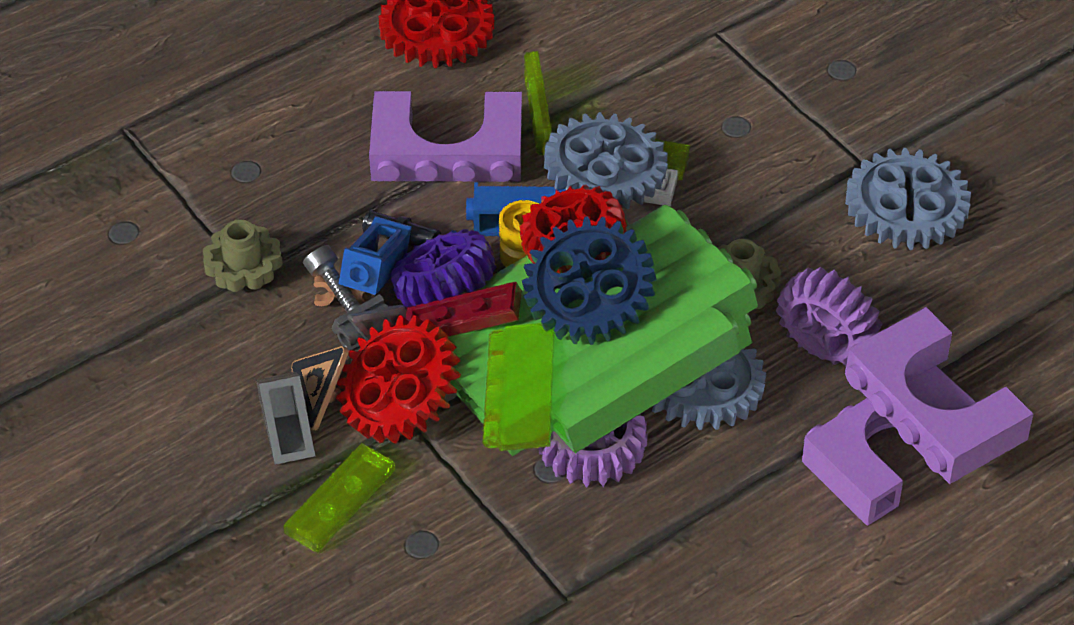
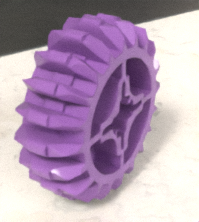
[776,267,883,365]
[537,414,648,488]

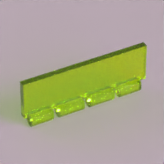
[482,323,555,451]

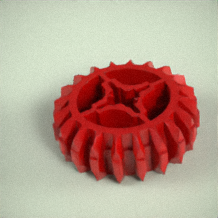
[519,184,627,273]

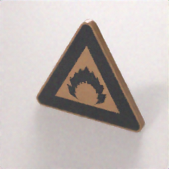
[291,346,349,431]

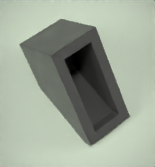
[256,372,315,465]

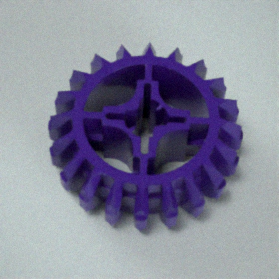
[390,229,497,308]

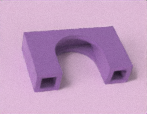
[369,91,522,182]
[845,307,1033,484]
[802,366,976,526]

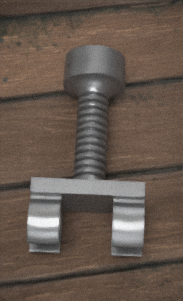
[303,245,388,350]

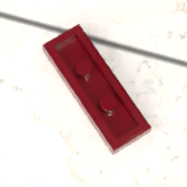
[406,282,522,336]

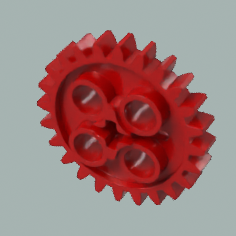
[378,0,494,68]
[336,315,461,444]

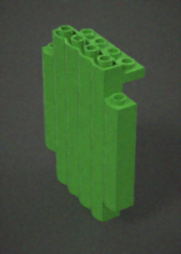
[448,205,758,456]

